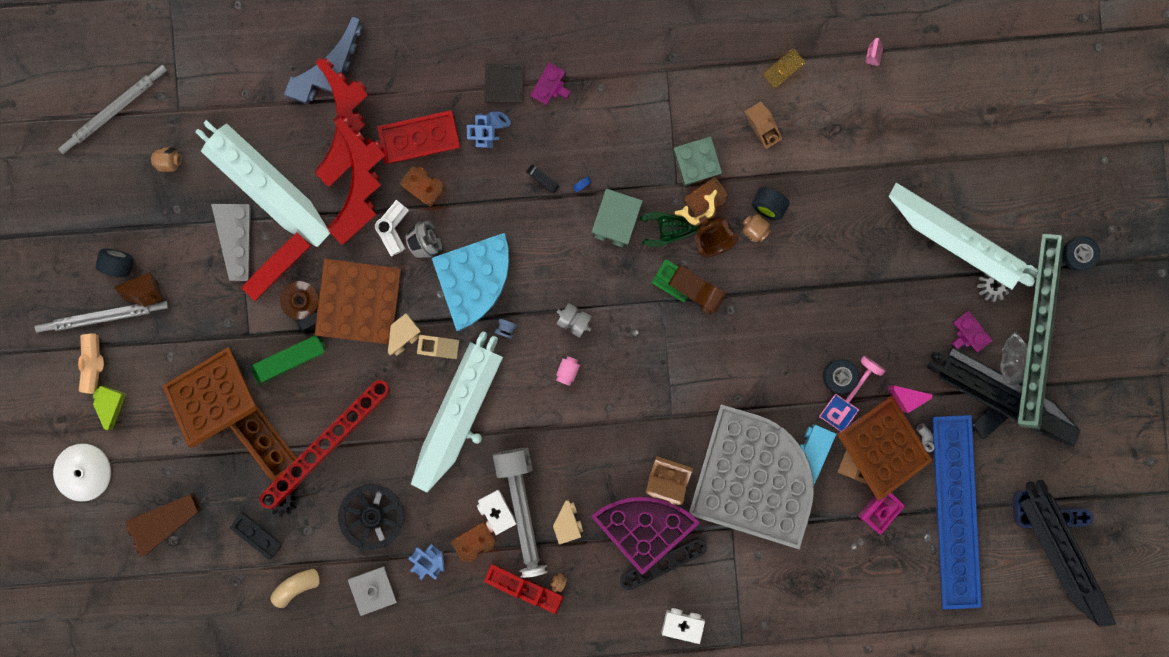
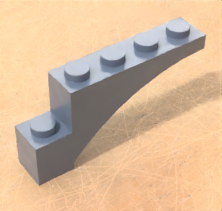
[284,17,363,105]

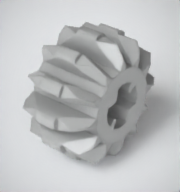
[977,273,1009,302]

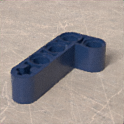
[1013,490,1093,528]

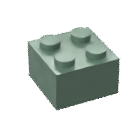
[673,136,722,187]

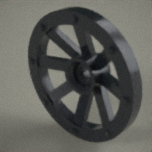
[338,484,404,550]

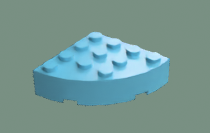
[432,233,509,331]

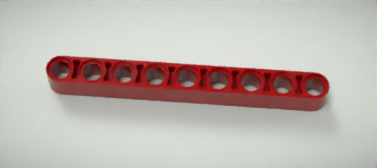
[259,380,390,510]

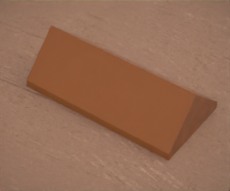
[230,406,297,482]

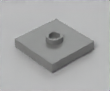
[348,566,397,616]

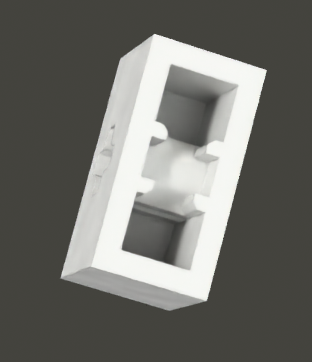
[477,489,517,535]
[661,608,705,644]

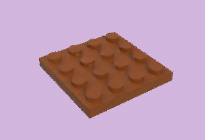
[314,259,401,344]
[163,347,258,448]
[837,396,932,500]

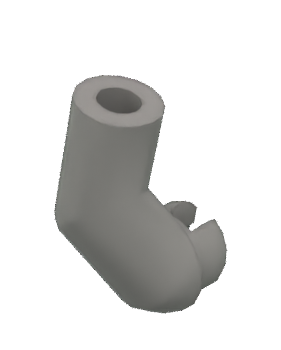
[916,423,935,452]

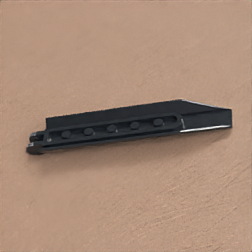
[927,347,1081,447]
[1020,479,1116,627]

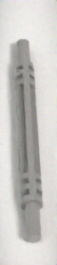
[58,64,167,154]
[35,301,169,333]

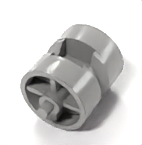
[557,303,592,338]

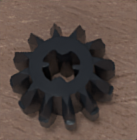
[265,483,299,517]

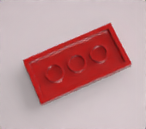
[377,110,460,165]

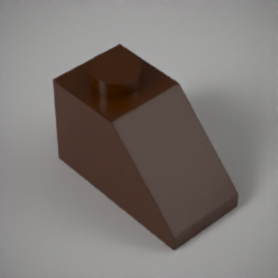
[115,272,162,307]

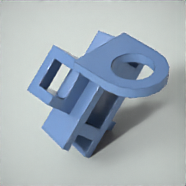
[467,112,511,148]
[408,544,445,580]

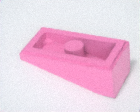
[865,38,883,66]

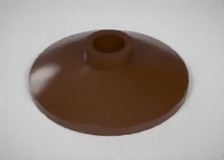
[280,281,319,319]

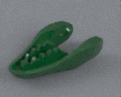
[640,212,698,247]

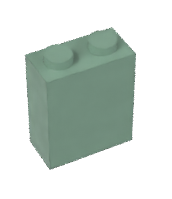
[591,189,643,247]

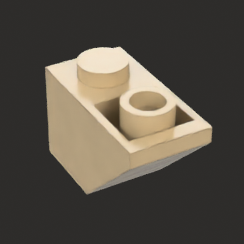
[388,313,422,356]
[417,335,459,359]
[553,499,583,545]

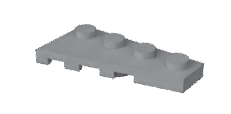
[211,204,251,281]

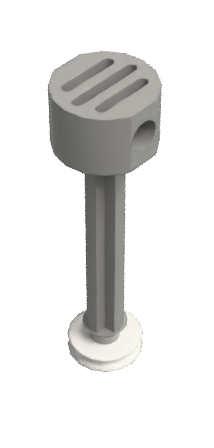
[493,448,548,578]

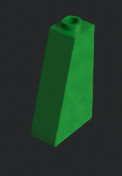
[250,336,326,386]

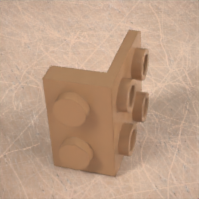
[646,456,693,505]

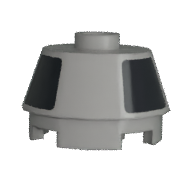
[406,220,442,258]

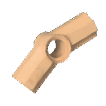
[78,334,104,394]

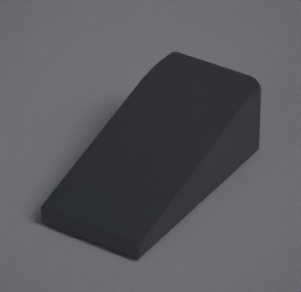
[972,407,1009,439]

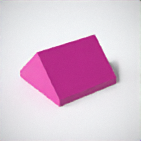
[887,385,933,413]
[858,493,905,535]

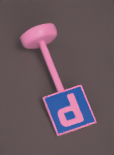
[819,356,886,431]

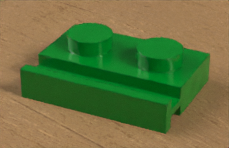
[651,259,687,303]

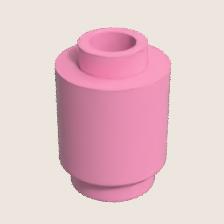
[556,356,580,386]

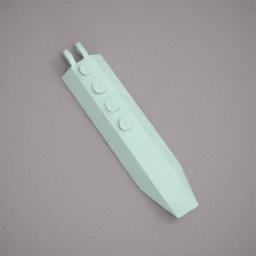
[196,120,330,247]
[889,183,1038,290]
[411,331,503,493]

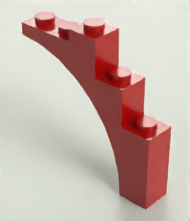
[314,57,368,187]
[327,115,385,245]

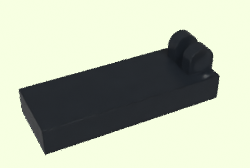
[230,512,282,560]

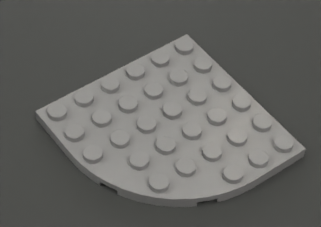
[689,404,814,550]

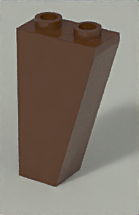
[126,493,202,557]

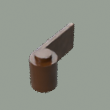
[668,264,727,315]

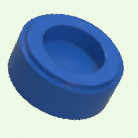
[572,176,592,192]

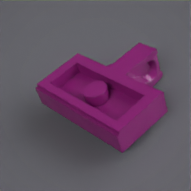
[530,63,571,106]
[951,311,992,353]

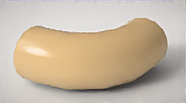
[270,569,319,608]

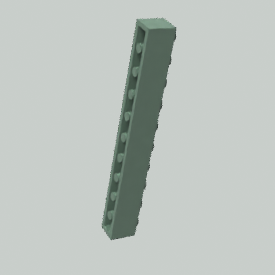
[1018,234,1064,429]

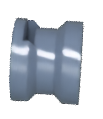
[495,319,517,339]

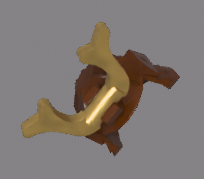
[675,190,739,257]

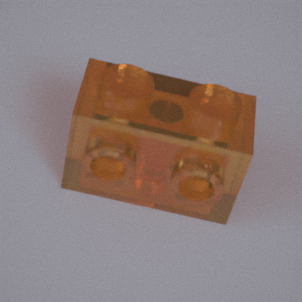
[399,166,445,208]
[451,521,497,562]

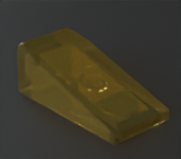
[763,48,805,89]

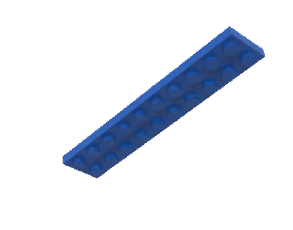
[932,415,982,610]

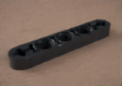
[620,539,707,590]

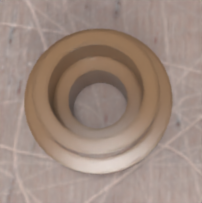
[550,573,567,592]

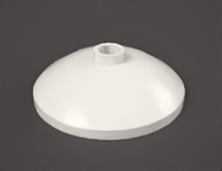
[53,444,112,501]

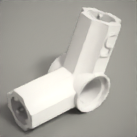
[375,200,409,257]

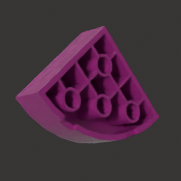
[591,497,700,575]

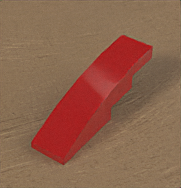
[241,233,311,302]
[484,564,565,614]

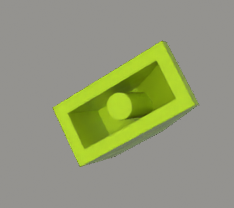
[93,386,126,430]

